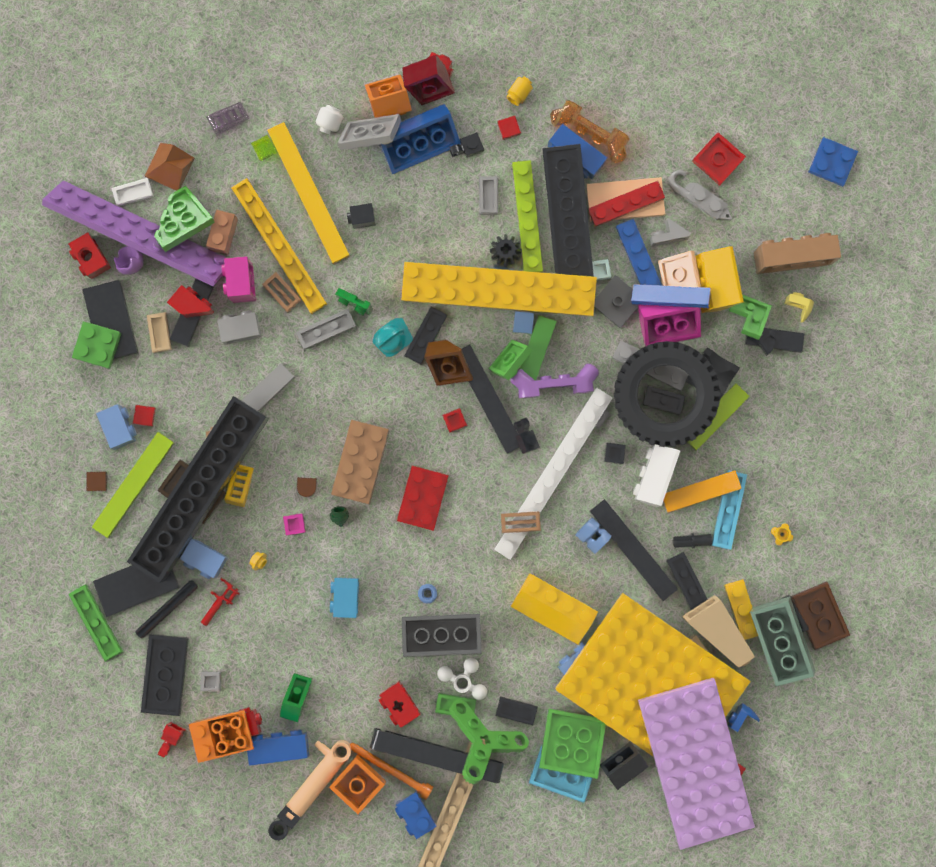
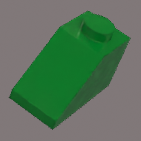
[279,673,312,723]

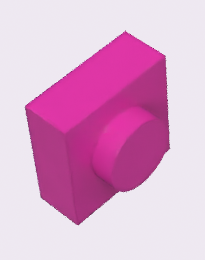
[283,513,306,536]

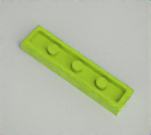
[687,383,750,451]

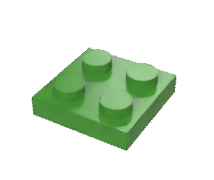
[72,321,121,369]
[488,340,533,381]

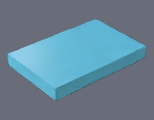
[529,745,593,803]

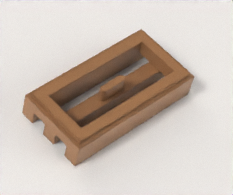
[262,272,302,313]
[501,511,541,533]

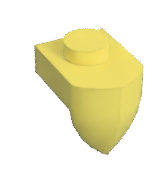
[785,292,814,323]

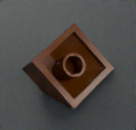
[424,340,473,386]

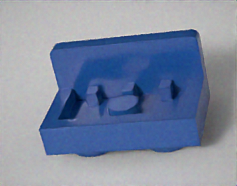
[395,791,437,839]

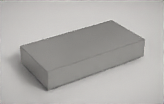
[479,176,498,215]

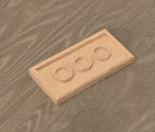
[586,177,665,222]

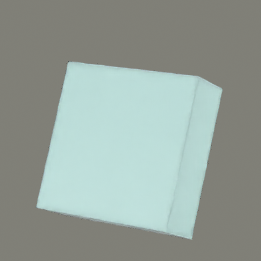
[592,259,611,281]

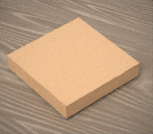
[658,251,701,287]

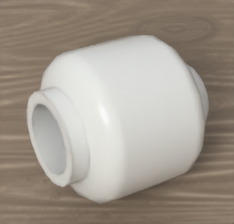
[316,105,343,134]

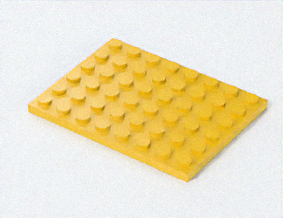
[555,593,751,757]

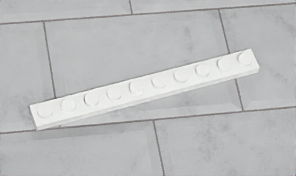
[494,388,612,560]

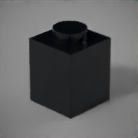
[347,203,376,229]

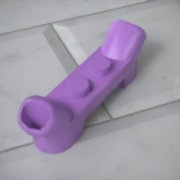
[511,364,599,398]

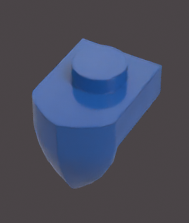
[727,703,760,732]

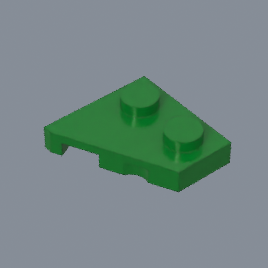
[335,288,373,316]

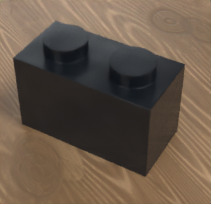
[600,741,649,790]

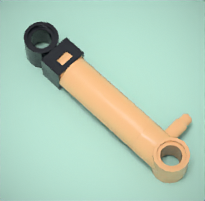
[268,740,352,841]

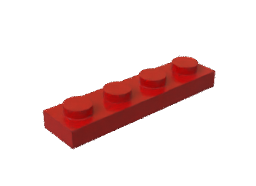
[588,180,665,227]

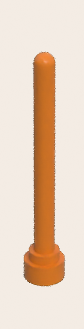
[350,743,434,800]

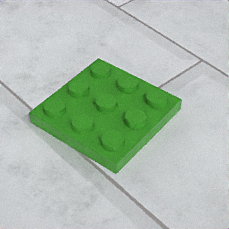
[539,709,606,779]

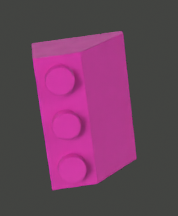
[638,305,701,346]

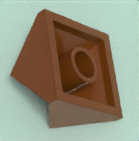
[145,143,195,191]

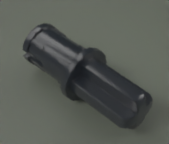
[673,533,712,549]

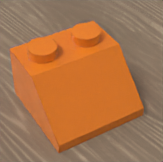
[365,74,412,118]

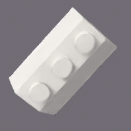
[633,444,680,507]

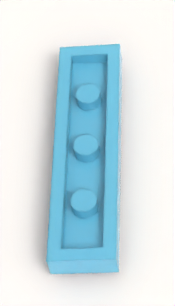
[712,470,747,550]

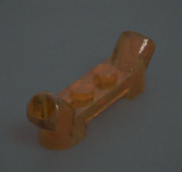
[550,100,630,163]

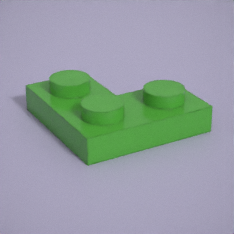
[729,295,772,340]

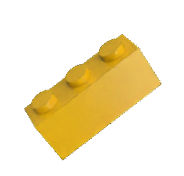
[695,246,744,313]

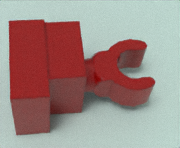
[157,722,186,758]

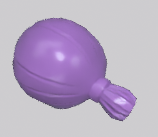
[114,246,144,275]

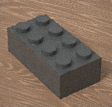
[402,614,482,658]

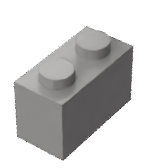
[217,311,262,345]

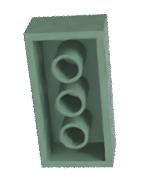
[750,597,816,686]

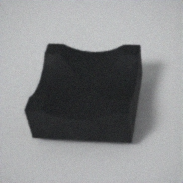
[686,347,740,400]

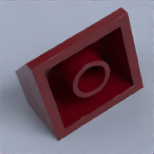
[402,55,455,105]

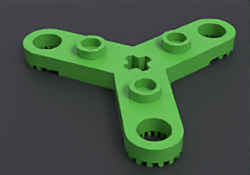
[449,700,529,784]

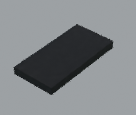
[82,280,138,360]
[93,565,180,617]
[141,634,189,716]

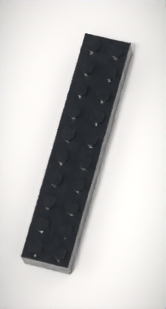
[127,396,269,583]

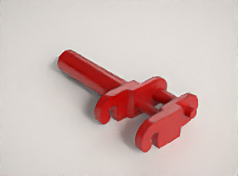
[201,577,240,626]

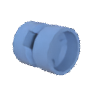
[575,517,612,554]

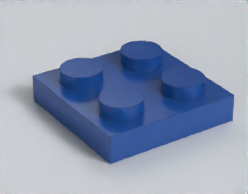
[808,137,858,187]

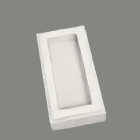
[112,178,154,207]

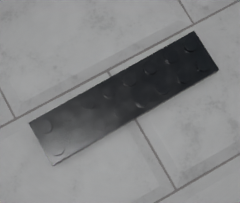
[542,144,596,297]

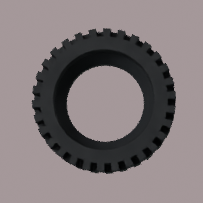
[614,341,720,447]

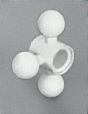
[437,658,487,700]

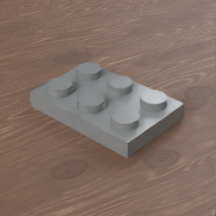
[337,114,402,150]

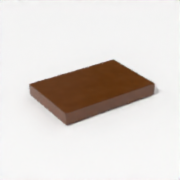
[791,581,850,650]

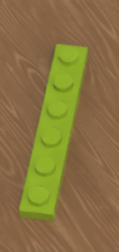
[512,160,543,272]

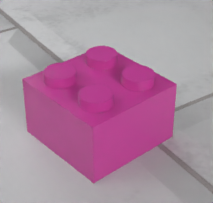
[222,256,256,303]

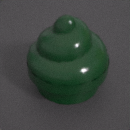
[330,506,349,527]

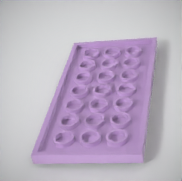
[638,678,755,850]

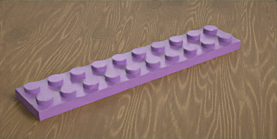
[42,181,226,287]

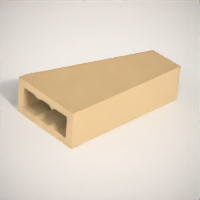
[682,595,755,667]

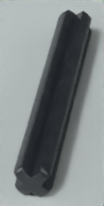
[135,580,198,638]

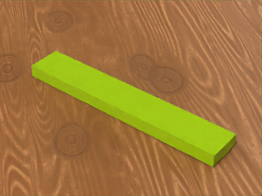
[92,432,174,538]

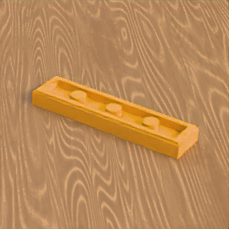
[663,470,742,513]

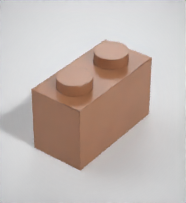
[206,210,238,255]

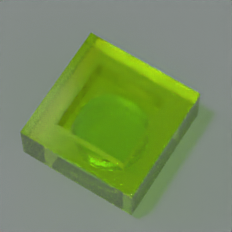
[251,135,277,161]

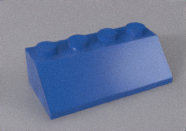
[379,104,461,174]

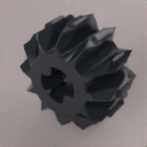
[490,234,522,267]

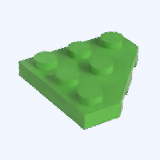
[154,186,215,252]

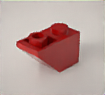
[167,285,214,318]

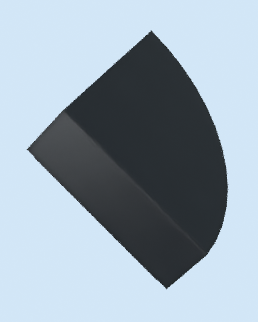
[756,329,776,356]

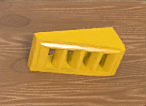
[224,465,254,507]

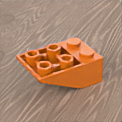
[189,710,254,763]

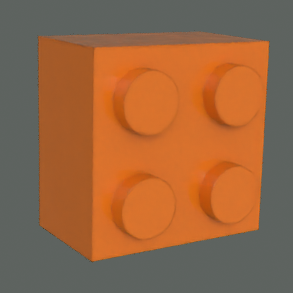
[329,754,386,814]

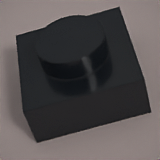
[604,443,626,464]

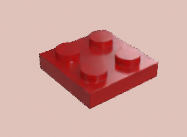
[692,132,746,186]

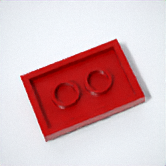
[397,466,449,531]

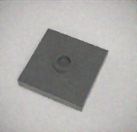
[594,275,638,328]

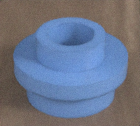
[418,584,437,603]

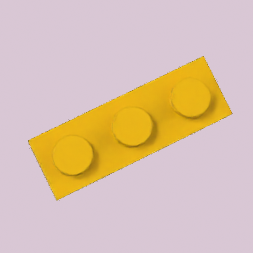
[724,579,758,640]

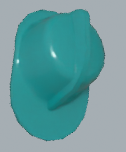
[373,318,413,357]

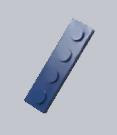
[616,219,662,286]

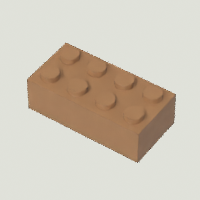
[754,233,841,274]
[331,420,390,505]

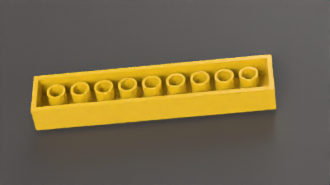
[401,262,597,317]

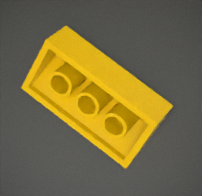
[510,573,598,645]

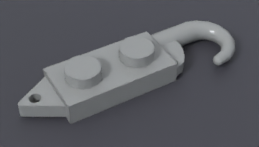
[669,170,732,221]

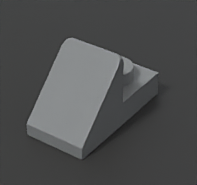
[649,218,690,247]

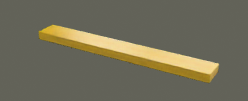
[267,122,350,264]
[231,178,327,315]

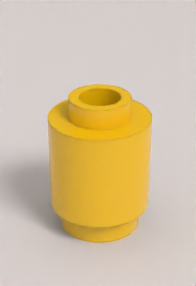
[506,76,533,106]

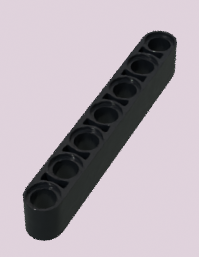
[370,728,504,783]

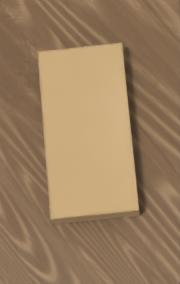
[147,312,172,353]

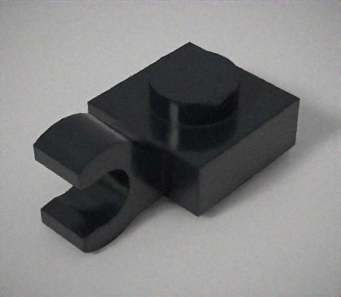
[450,132,484,158]
[514,417,540,454]

